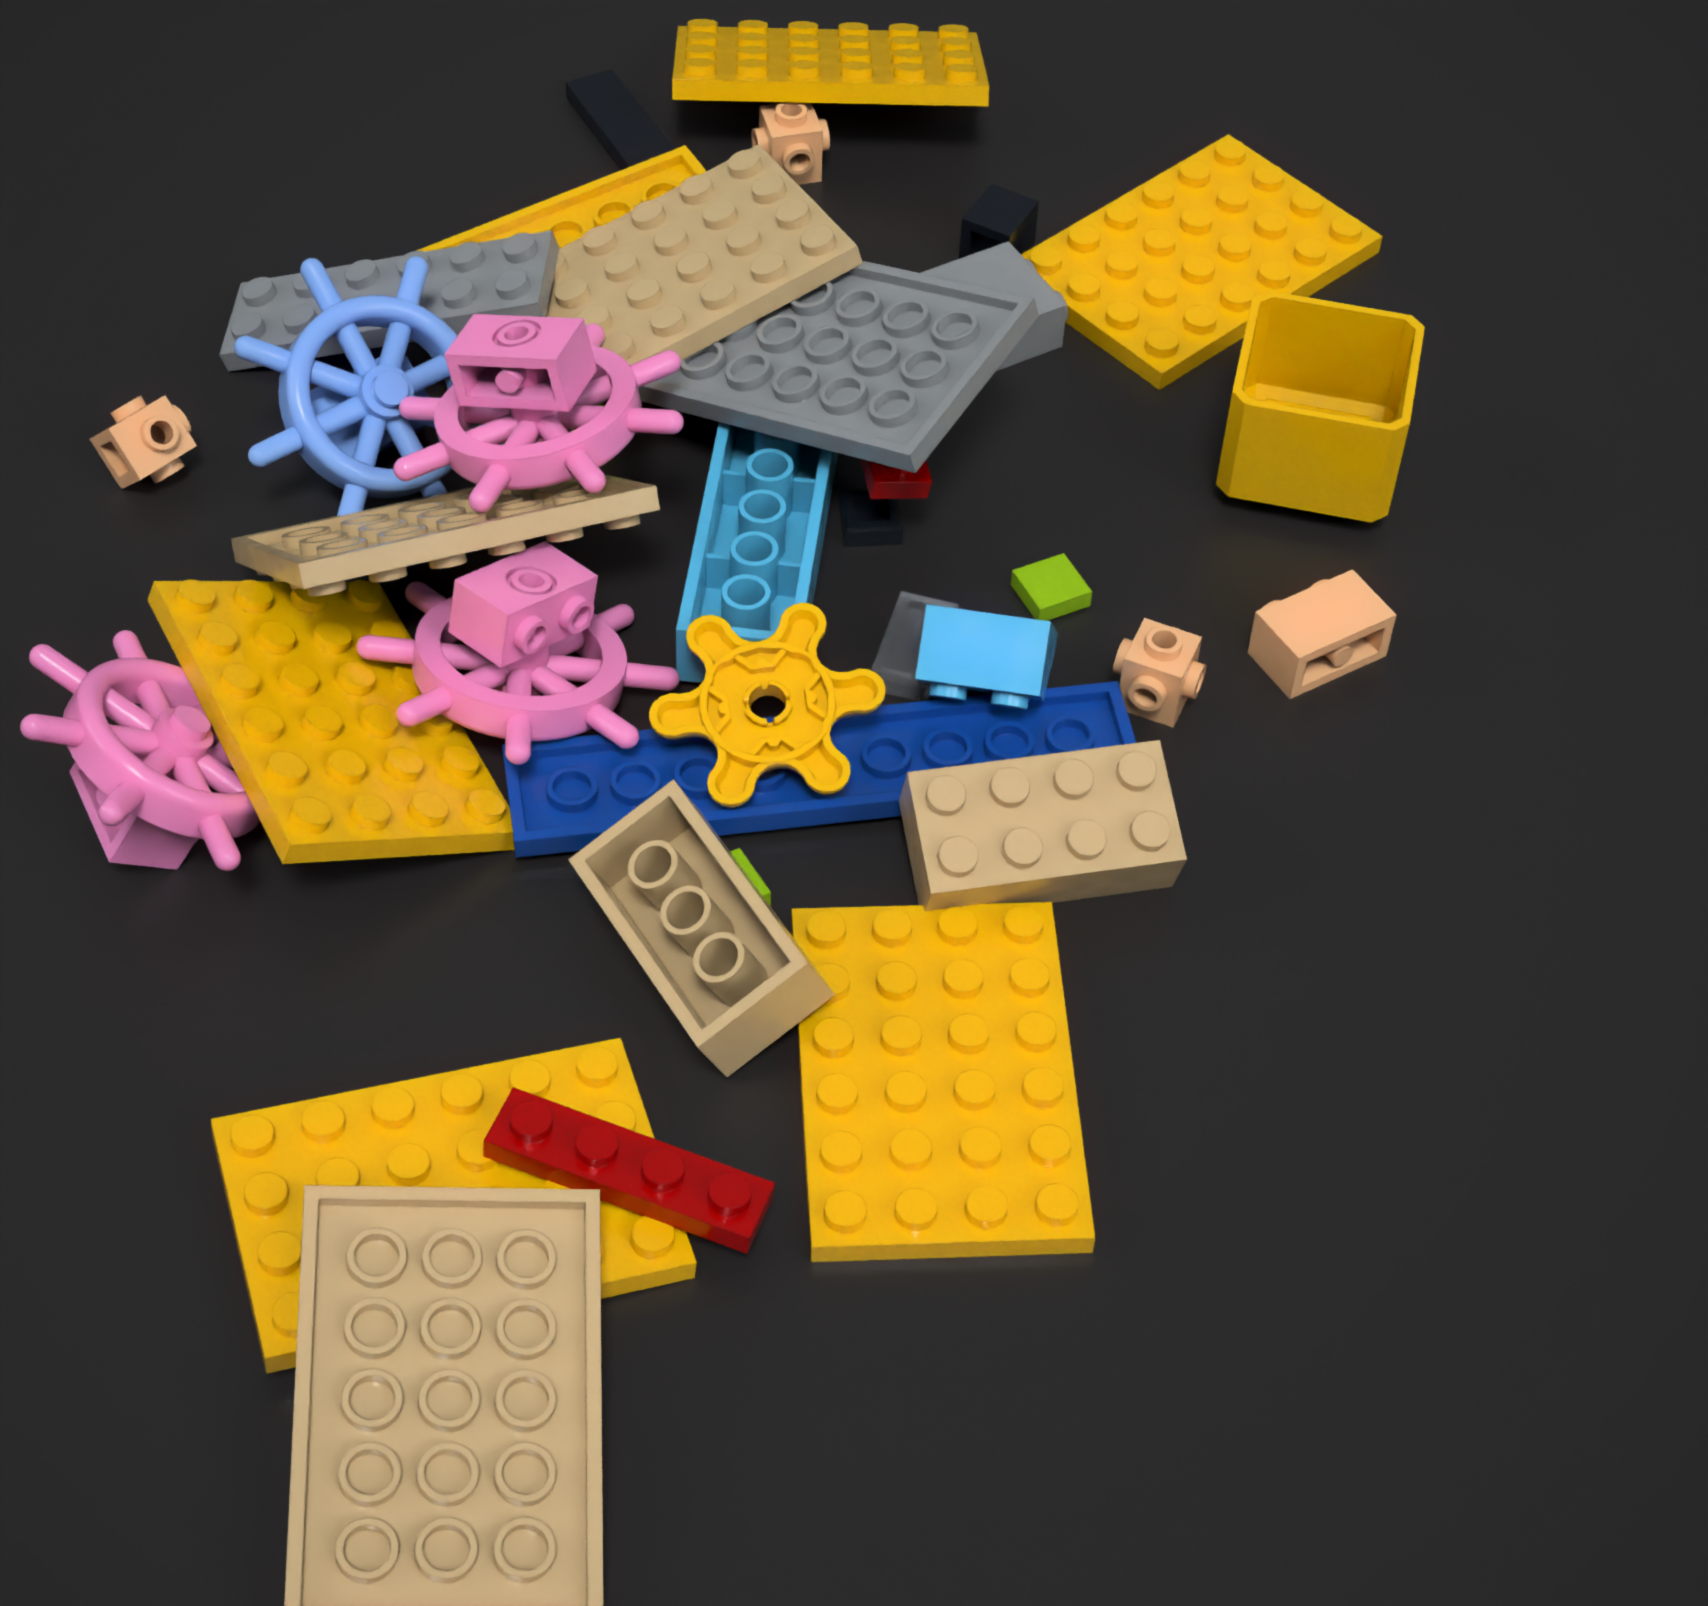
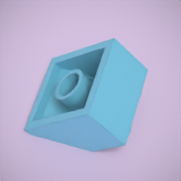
[915,604,1058,710]

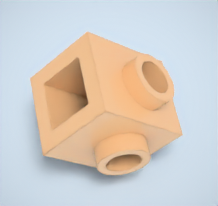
[751,102,830,185]
[90,395,197,489]
[1113,618,1207,727]

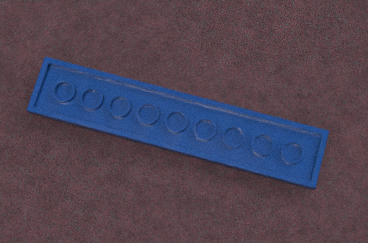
[502,681,1136,858]

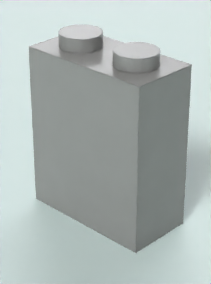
[920,241,1068,371]

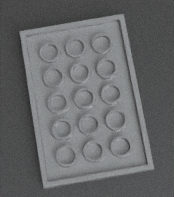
[638,261,1039,473]

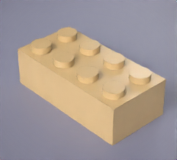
[899,740,1187,911]
[568,779,835,1077]

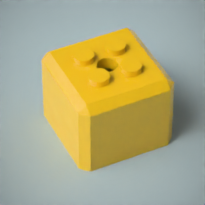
[1216,290,1425,523]

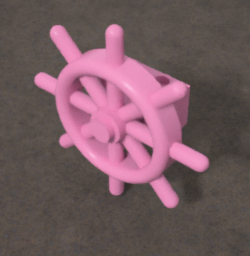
[393,314,684,513]
[356,541,680,765]
[20,630,261,871]

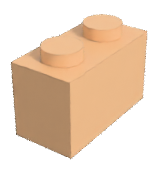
[1247,569,1397,699]

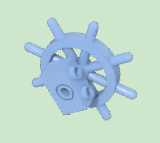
[234,256,505,516]

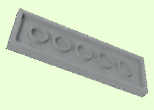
[219,230,559,372]

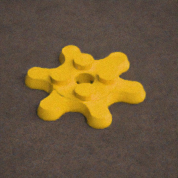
[649,603,886,808]

